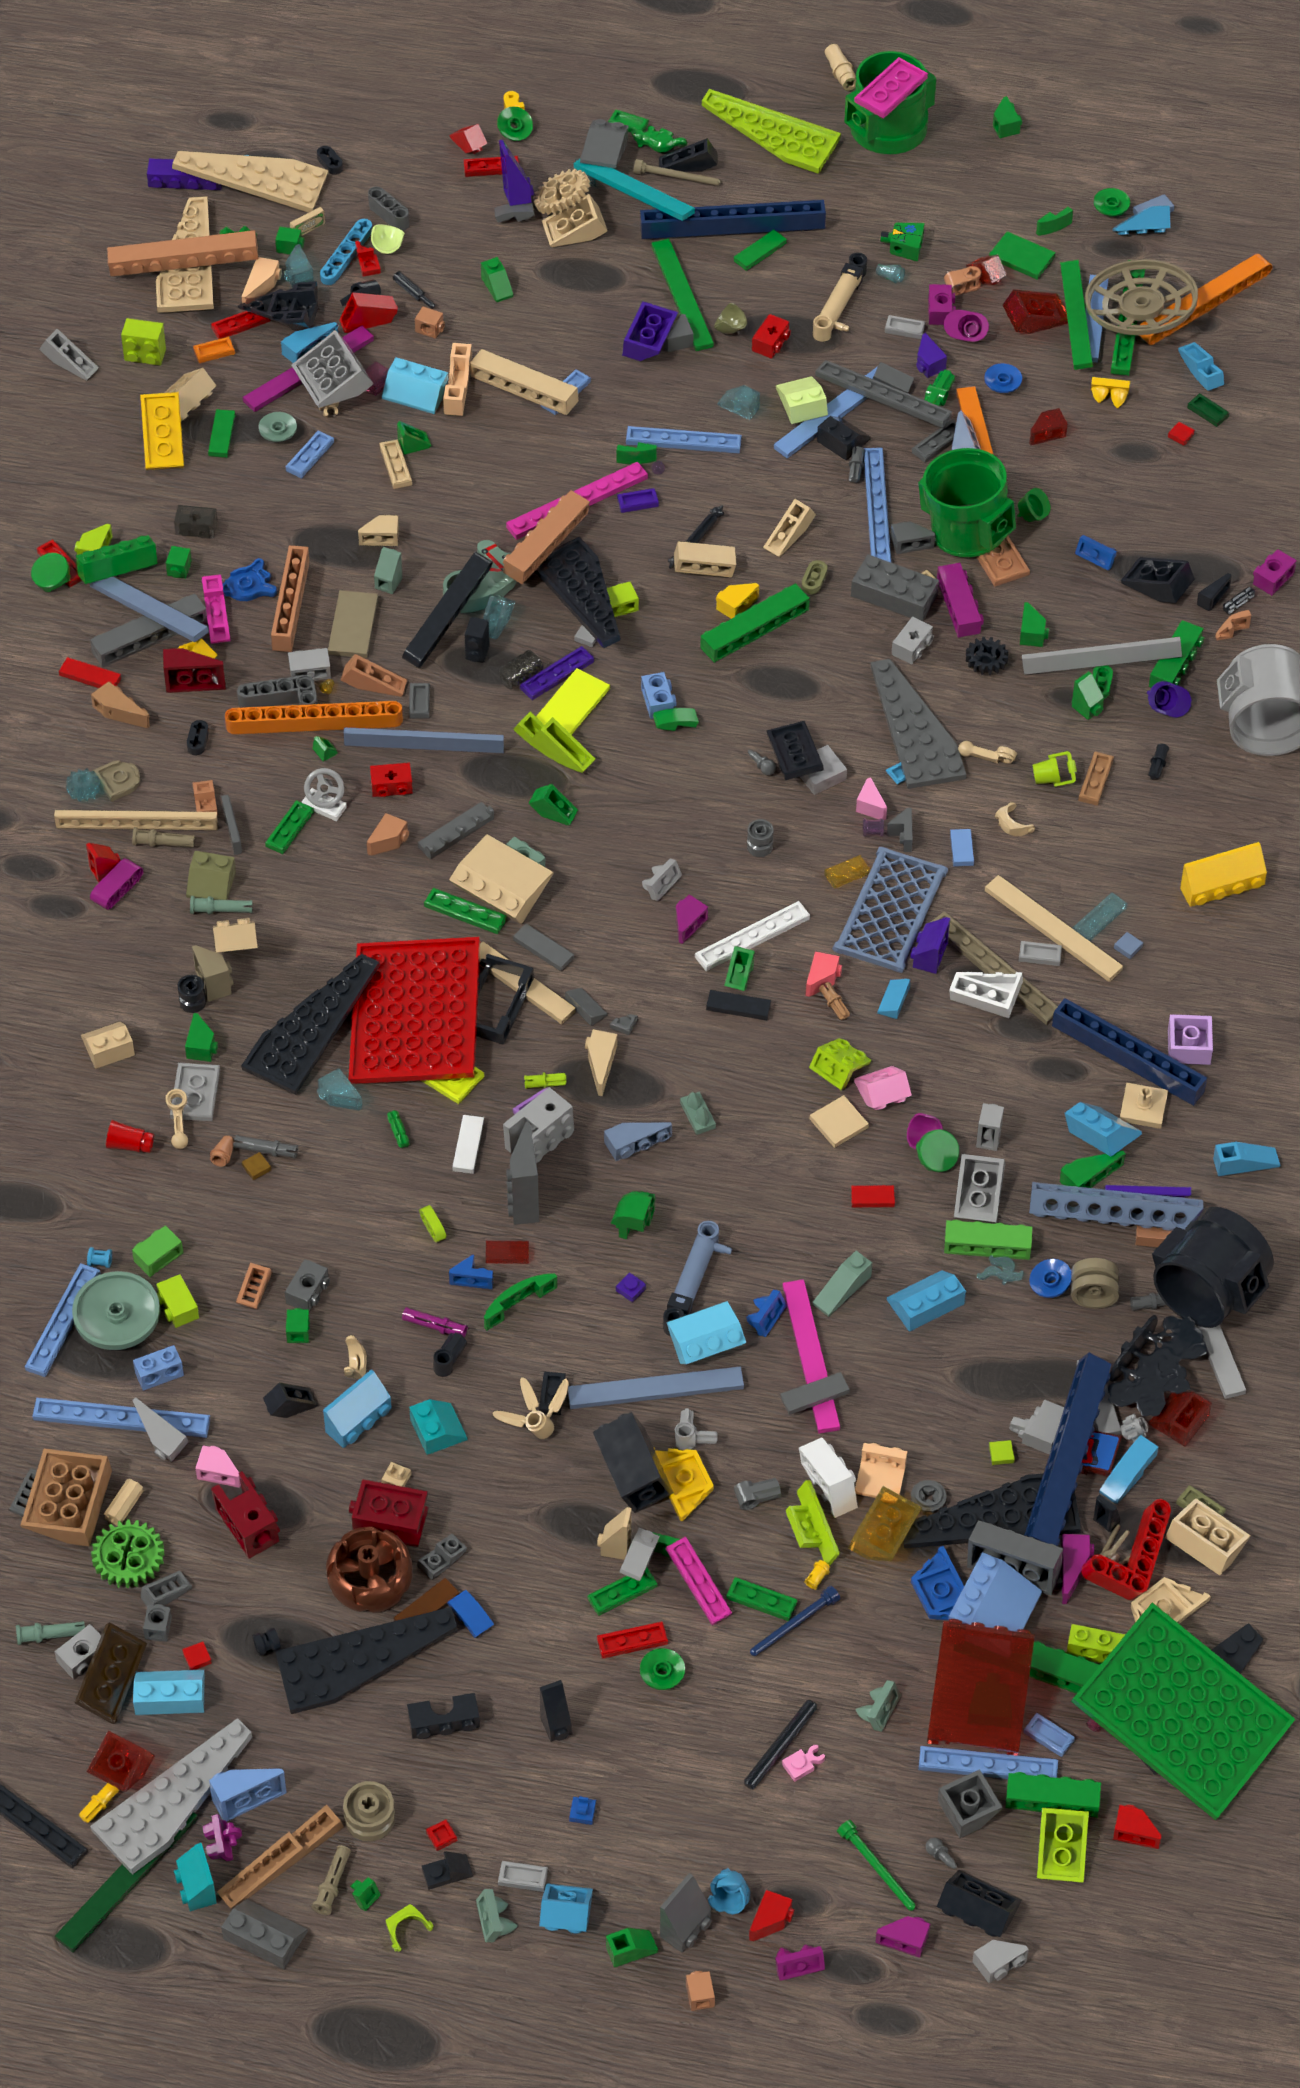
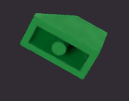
[481,257,513,303]
[1019,602,1049,647]
[1072,671,1104,720]
[528,784,578,825]
[185,1013,218,1062]

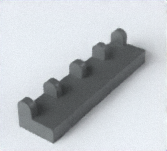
[418,802,494,860]

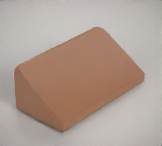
[1135,1226,1173,1247]

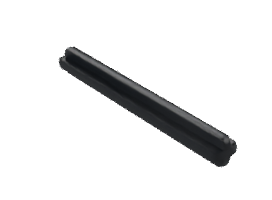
[744,1699,817,1790]

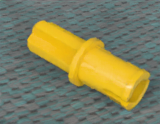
[79,1781,119,1823]

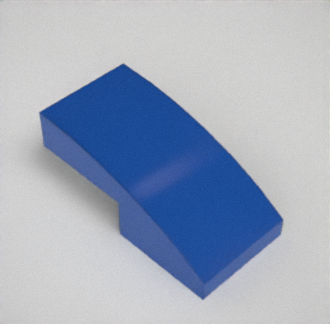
[447,1590,494,1638]

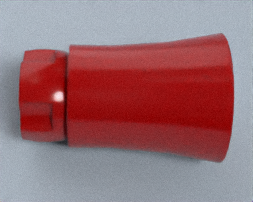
[106,1120,155,1153]

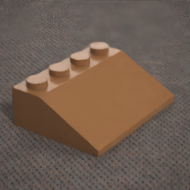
[21,1449,112,1546]

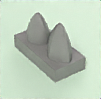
[642,858,682,901]

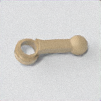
[958,741,1017,764]
[166,1089,188,1149]

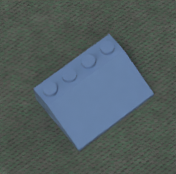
[946,1552,1042,1658]

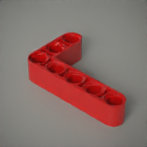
[1081,1499,1171,1601]

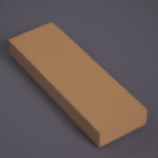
[1078,752,1114,806]

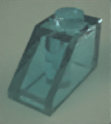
[284,244,314,288]
[717,385,760,420]
[483,595,515,639]
[317,1068,362,1111]

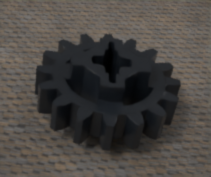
[965,637,1008,675]

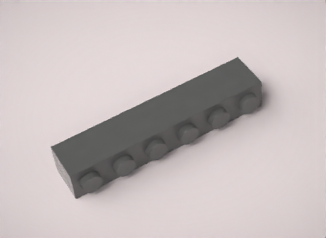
[90,594,207,668]

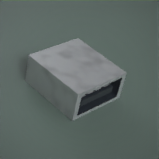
[800,745,847,795]

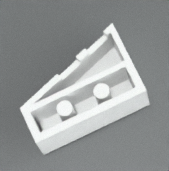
[949,972,1023,1018]

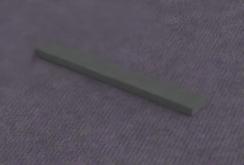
[815,360,953,428]

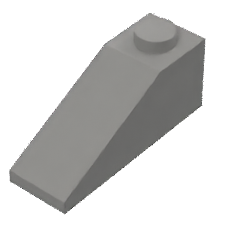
[39,329,99,381]
[132,1397,188,1462]

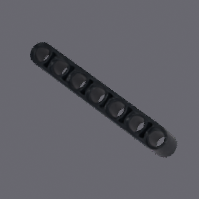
[402,552,493,668]

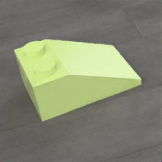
[776,376,828,424]

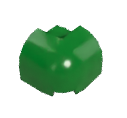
[611,1191,656,1239]

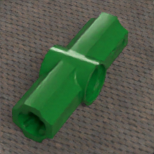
[924,369,955,406]

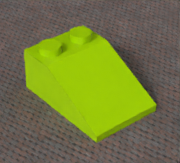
[1037,1808,1089,1882]

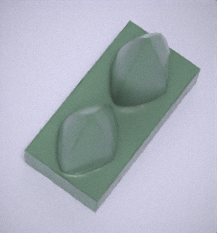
[680,1091,716,1135]
[856,1680,902,1732]
[476,1889,517,1942]

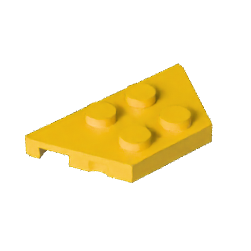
[654,1448,714,1521]

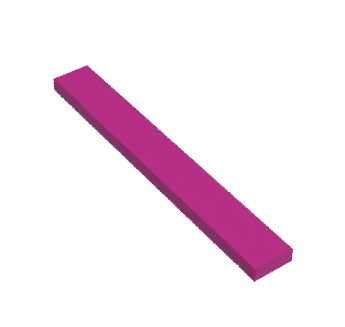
[783,1279,840,1434]

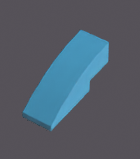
[1178,342,1224,391]
[1099,1435,1158,1504]

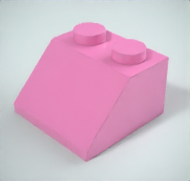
[854,1066,912,1110]

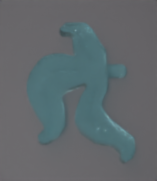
[977,1255,1024,1285]

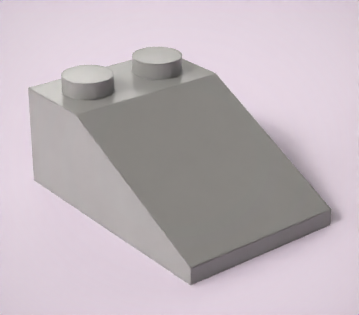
[954,1154,1005,1223]

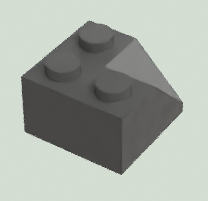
[938,1769,1002,1838]

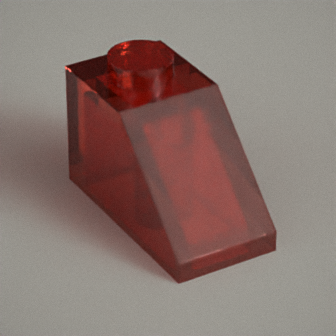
[966,255,1006,285]
[1029,408,1068,446]

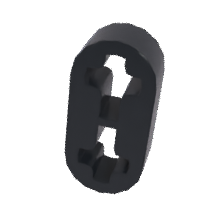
[317,146,343,175]
[187,720,209,756]

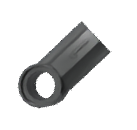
[734,1478,781,1510]

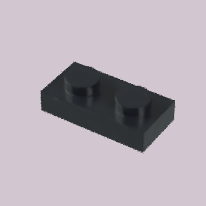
[539,1371,566,1415]

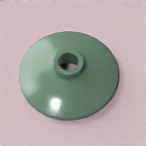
[259,412,297,442]

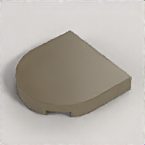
[93,760,140,802]

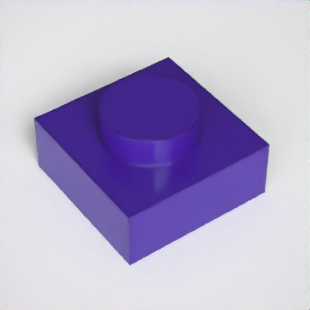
[616,1272,646,1303]

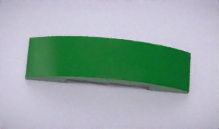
[484,1273,557,1331]

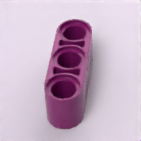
[90,858,143,910]

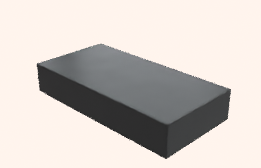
[872,362,914,393]
[409,683,430,719]

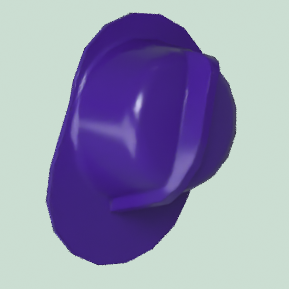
[1147,681,1192,718]

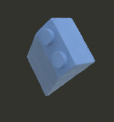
[209,1769,287,1821]

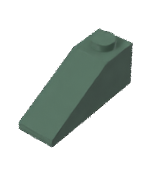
[813,1251,872,1317]

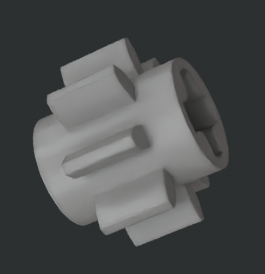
[1121,1414,1148,1442]

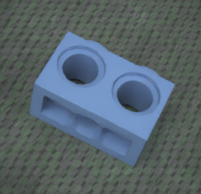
[641,672,676,719]
[133,1345,184,1391]

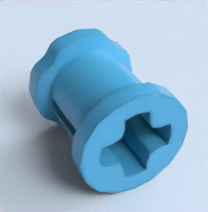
[87,1247,112,1268]

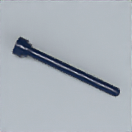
[750,1585,841,1656]

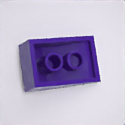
[499,140,534,206]

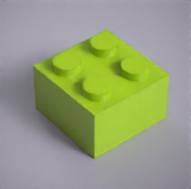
[121,318,166,366]

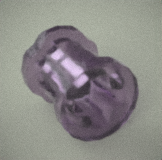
[863,818,884,837]

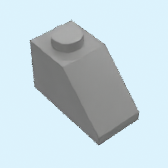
[620,1528,660,1581]

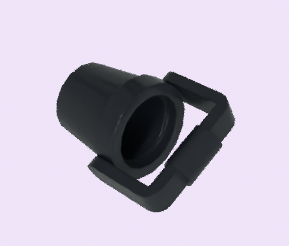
[340,280,381,307]

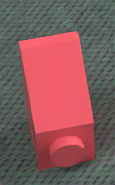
[806,952,842,997]

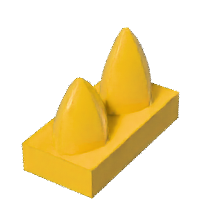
[1091,377,1130,408]

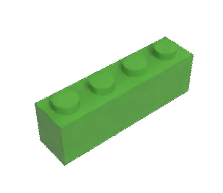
[944,1220,1032,1260]

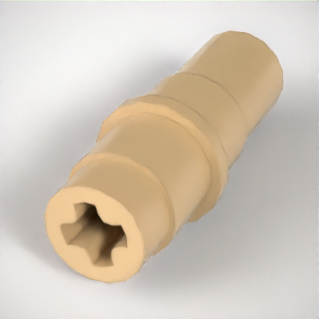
[825,44,856,91]

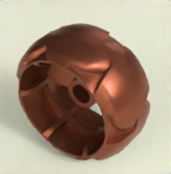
[326,1527,413,1613]

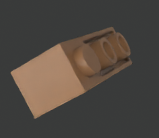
[91,682,150,728]

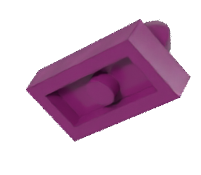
[775,1944,825,1981]

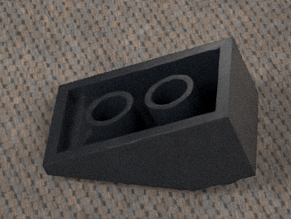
[1121,557,1195,603]

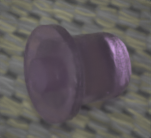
[651,461,665,475]

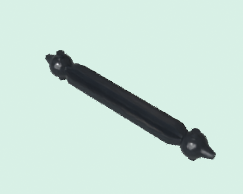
[668,505,724,569]

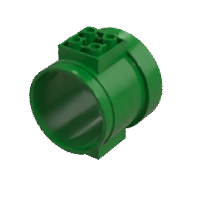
[844,51,936,155]
[918,448,1016,557]

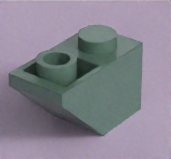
[374,547,403,594]

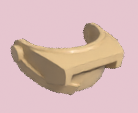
[995,802,1035,836]
[344,1335,367,1379]

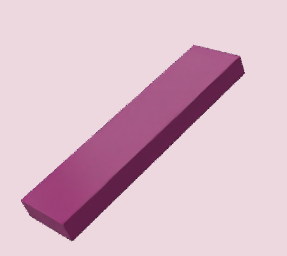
[666,1537,732,1625]

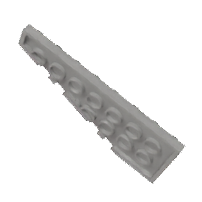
[90,1718,252,1874]

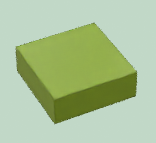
[989,1440,1014,1465]

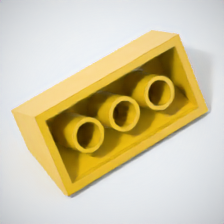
[1180,842,1267,907]

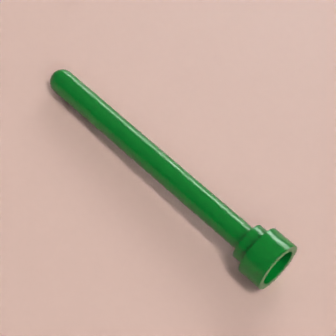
[837,1820,916,1911]

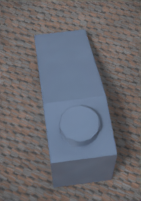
[952,410,981,450]

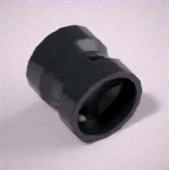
[252,1627,281,1656]

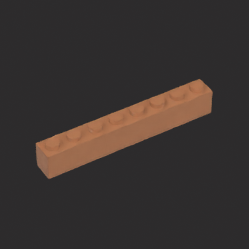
[107,230,258,277]

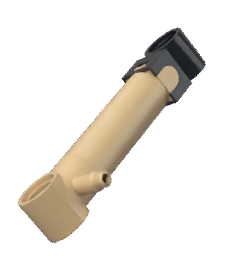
[813,252,867,342]

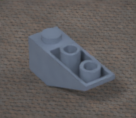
[604,1122,672,1161]

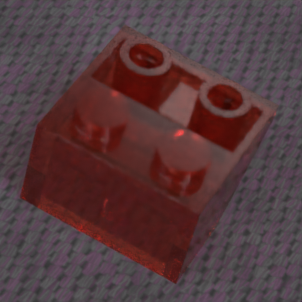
[1148,1392,1212,1447]

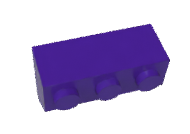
[622,301,678,361]

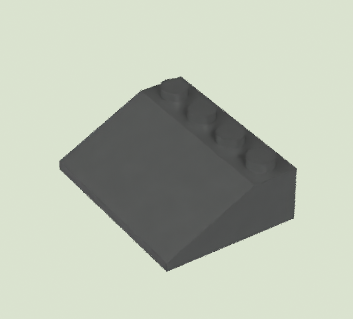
[506,1122,539,1225]

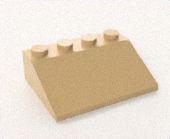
[449,834,554,925]

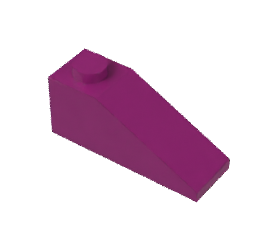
[1061,1534,1094,1604]

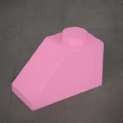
[195,1446,241,1488]

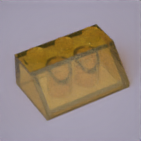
[848,1486,922,1561]

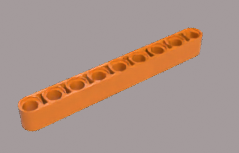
[1139,254,1273,345]
[225,701,403,734]

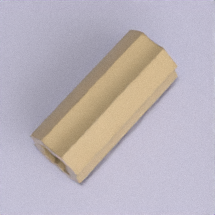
[104,1479,143,1526]

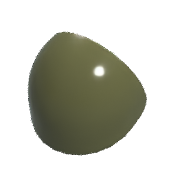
[714,303,747,334]

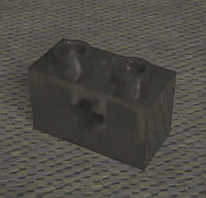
[174,505,218,539]

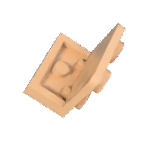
[855,1443,907,1502]

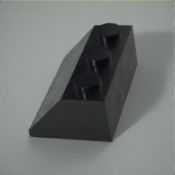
[937,1870,1022,1937]

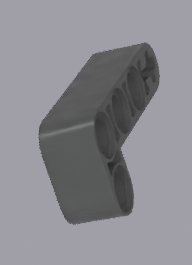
[237,675,317,708]

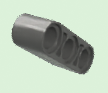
[368,186,409,231]

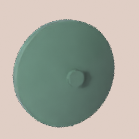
[72,1271,160,1350]

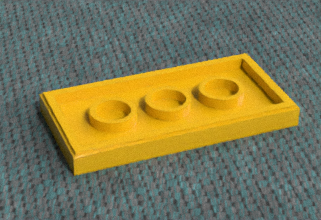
[140,392,184,470]

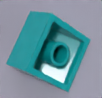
[409,1399,468,1455]
[174,1843,217,1911]

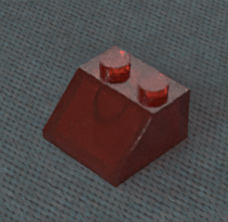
[86,1730,155,1792]

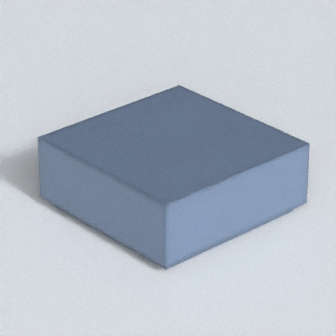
[1114,932,1143,959]

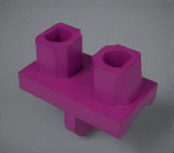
[203,1814,242,1861]

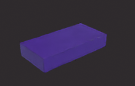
[617,488,659,513]

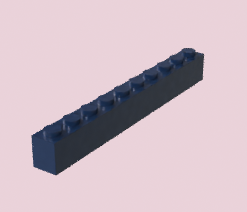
[640,200,826,239]
[1024,1352,1111,1547]

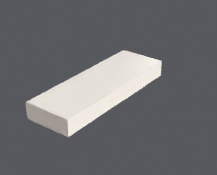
[452,1115,484,1174]

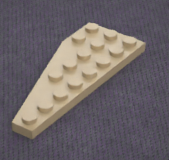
[172,151,328,213]
[156,197,214,313]

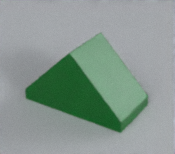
[397,421,432,455]

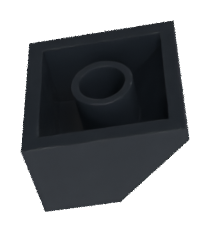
[817,416,871,460]

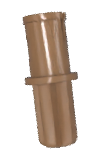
[819,982,850,1020]

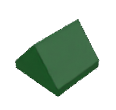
[313,736,338,762]

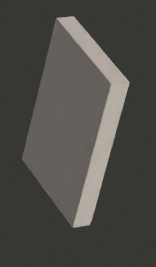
[170,1063,220,1121]

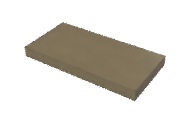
[328,590,378,658]

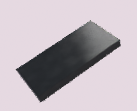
[766,721,824,780]

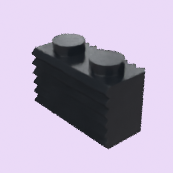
[464,617,490,663]

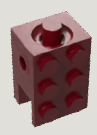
[211,1471,280,1559]
[349,1479,429,1547]

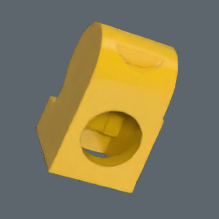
[503,91,525,110]

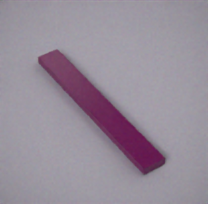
[243,326,374,412]

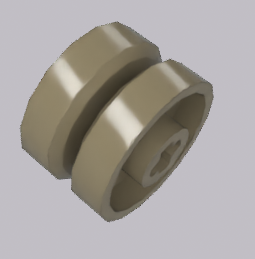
[1071,1258,1119,1309]
[343,1781,395,1841]

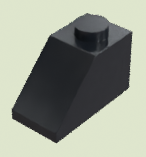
[263,1382,318,1418]

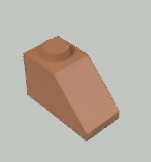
[367,813,409,856]

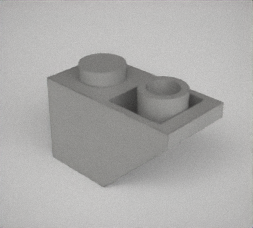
[972,1940,1029,1983]

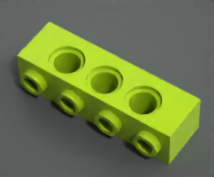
[1066,1624,1125,1664]

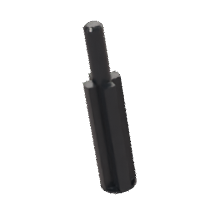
[393,271,435,309]

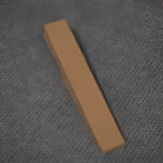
[217,1805,344,1910]

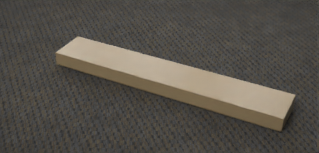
[479,942,576,1024]

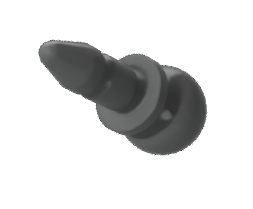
[748,750,776,776]
[925,1837,957,1869]

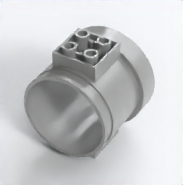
[1217,644,1300,756]

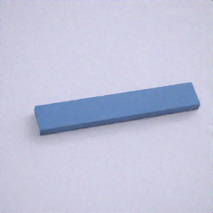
[1085,275,1108,363]
[626,426,741,453]
[25,1263,101,1377]
[918,1746,1058,1779]

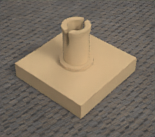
[1120,1083,1168,1129]

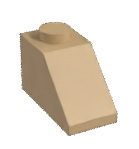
[358,515,399,546]

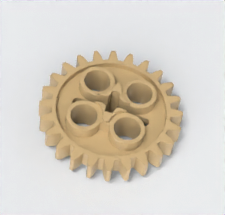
[533,169,590,215]

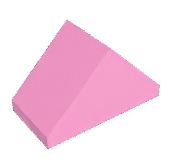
[856,778,887,821]

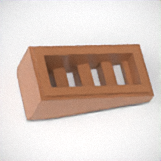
[236,1263,272,1309]

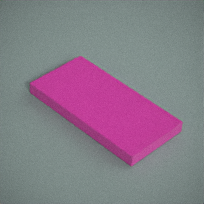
[854,57,928,119]

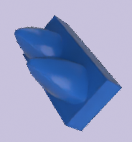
[1075,535,1117,570]
[746,1290,787,1337]

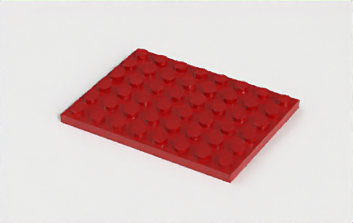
[348,937,480,1084]

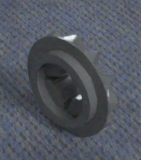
[911,1480,946,1514]

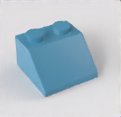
[539,1884,593,1933]

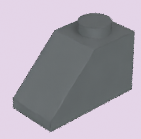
[891,521,935,554]

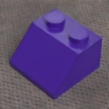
[910,917,950,974]

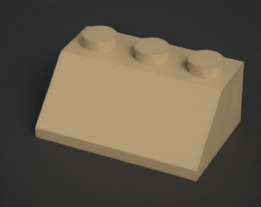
[164,368,216,421]
[1165,1498,1250,1575]

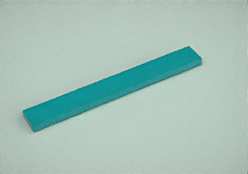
[574,159,695,221]

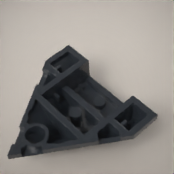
[238,281,318,330]

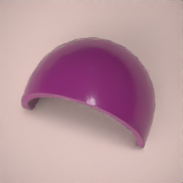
[907,1113,943,1149]

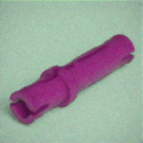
[402,1307,468,1337]

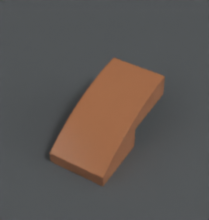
[193,780,218,816]

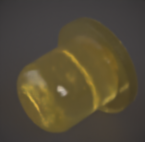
[319,679,335,694]

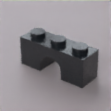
[407,1693,480,1739]

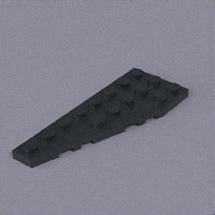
[901,1473,1081,1548]

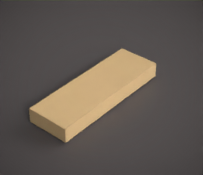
[379,439,412,489]

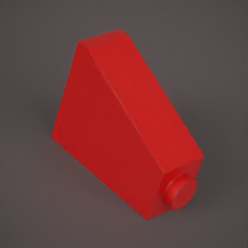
[339,293,398,333]

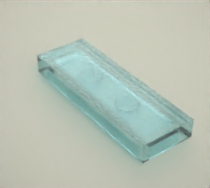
[1072,893,1127,941]

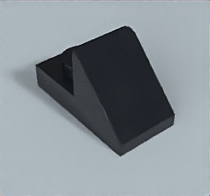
[422,1851,473,1890]

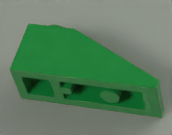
[1060,1150,1126,1188]

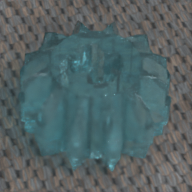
[66,768,100,802]

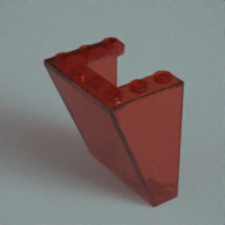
[927,1619,1035,1756]

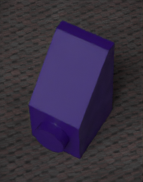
[916,333,947,378]

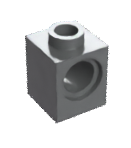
[143,1604,172,1642]

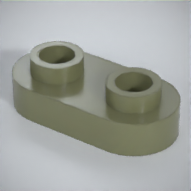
[802,560,827,594]

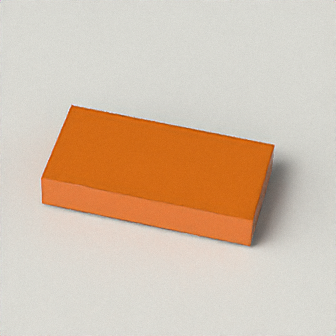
[193,337,235,363]

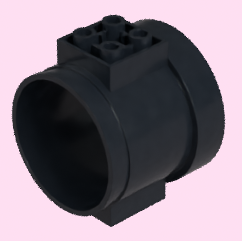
[1152,1207,1274,1328]

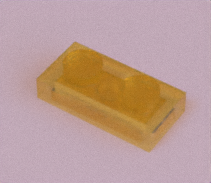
[824,855,870,889]

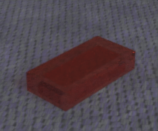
[486,1241,529,1264]

